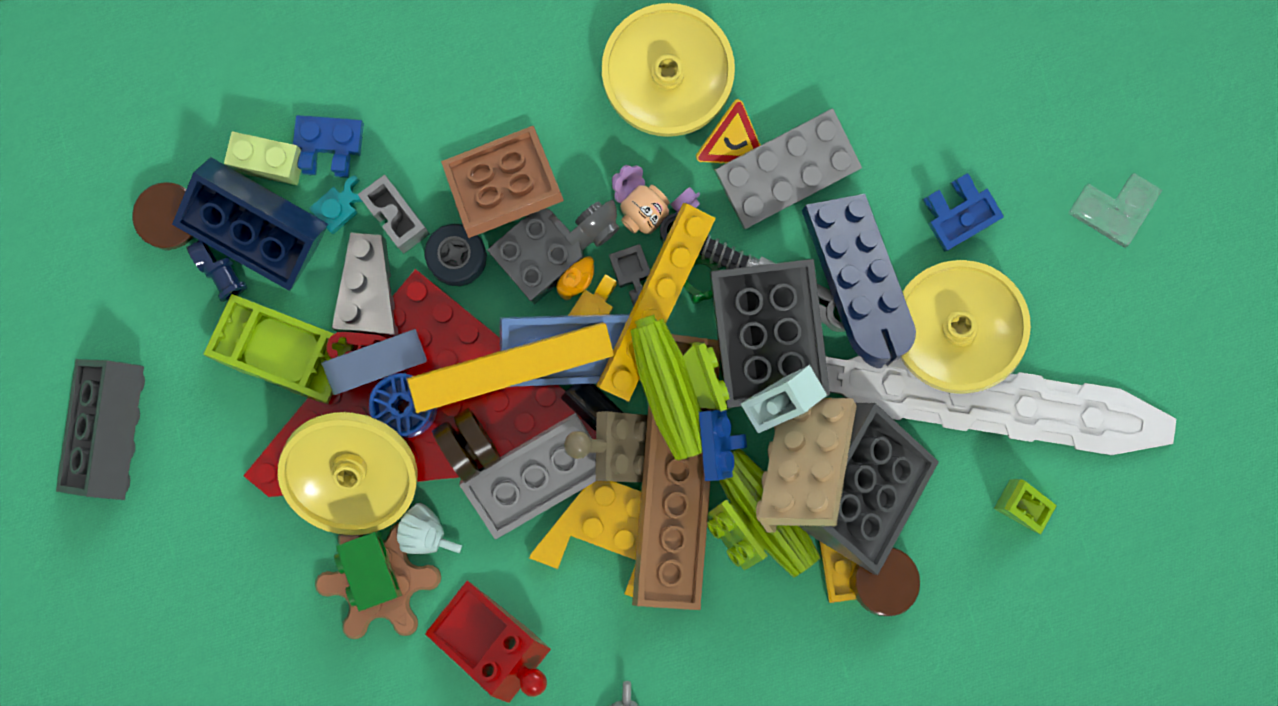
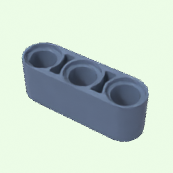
[322,329,427,395]

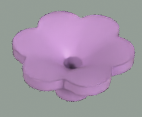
[612,165,645,203]

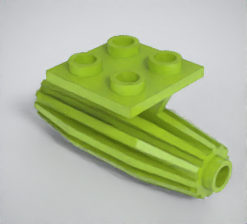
[631,315,730,460]
[707,449,821,578]

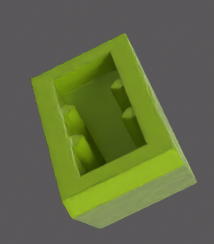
[994,479,1057,535]

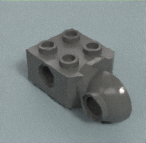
[487,200,620,305]

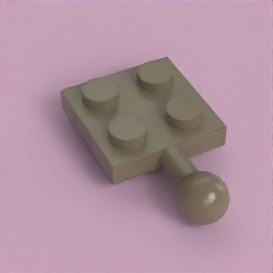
[564,412,648,482]

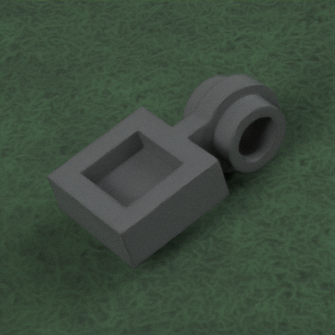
[609,244,650,307]

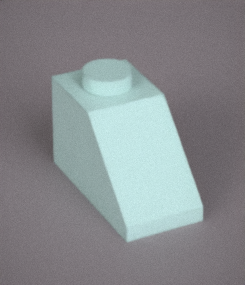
[741,365,827,433]

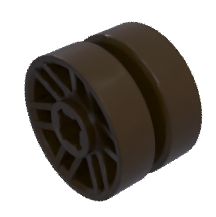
[432,407,502,483]

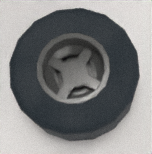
[424,224,487,287]

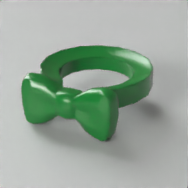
[683,257,719,304]

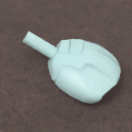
[397,503,462,554]

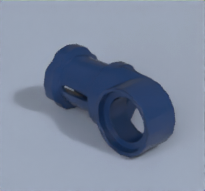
[186,240,247,302]

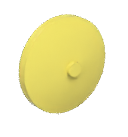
[602,3,735,137]
[901,260,1031,394]
[278,412,418,535]

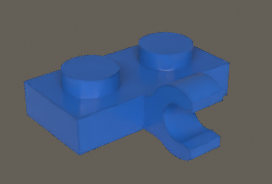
[699,410,747,481]

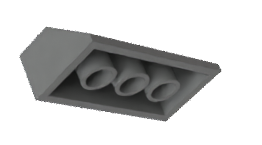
[56,359,145,500]

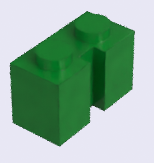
[334,532,403,612]

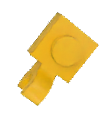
[568,274,618,316]

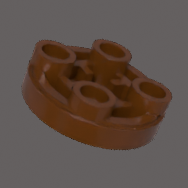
[132,182,194,251]
[849,548,920,616]

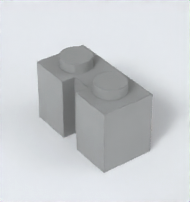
[358,174,430,254]

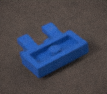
[293,115,364,178]
[922,173,1004,251]

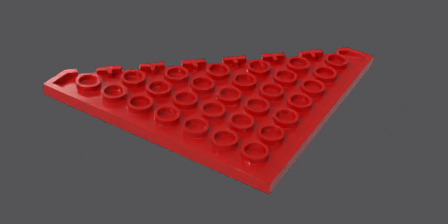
[243,269,596,497]

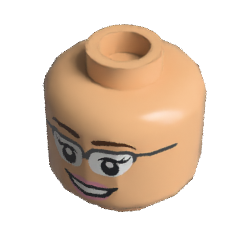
[620,185,670,234]

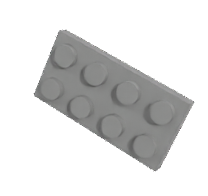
[714,109,862,229]
[459,413,596,540]

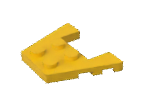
[529,481,641,597]

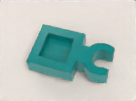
[309,175,366,235]

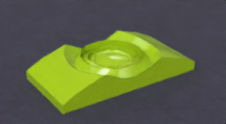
[203,294,354,404]

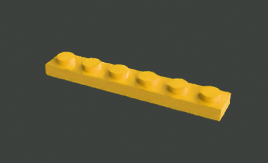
[596,203,716,401]

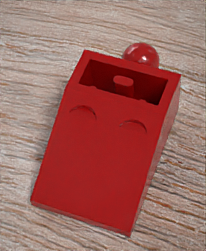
[425,581,551,703]

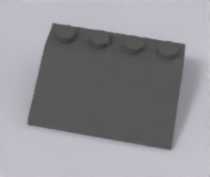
[709,259,830,408]
[798,403,939,575]

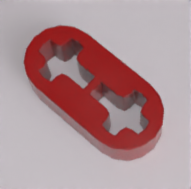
[326,332,386,359]

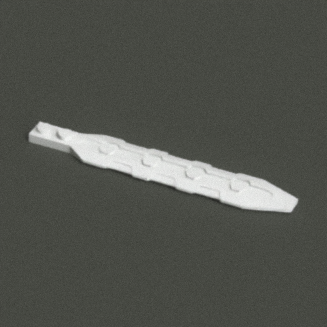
[826,356,1177,455]

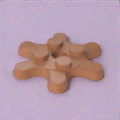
[315,523,441,639]

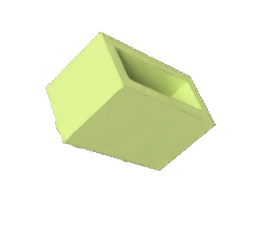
[224,131,302,186]

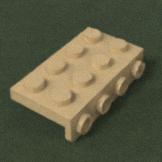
[756,398,856,533]

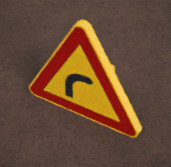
[696,99,760,163]

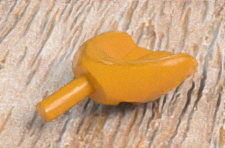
[557,256,594,300]

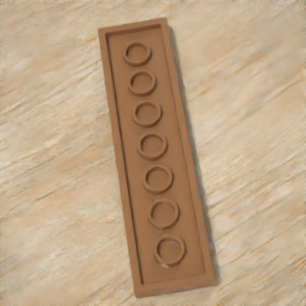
[632,334,720,610]

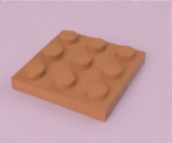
[441,126,564,238]

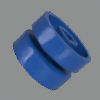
[369,373,437,438]

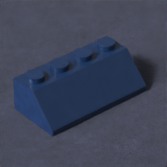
[172,157,328,291]

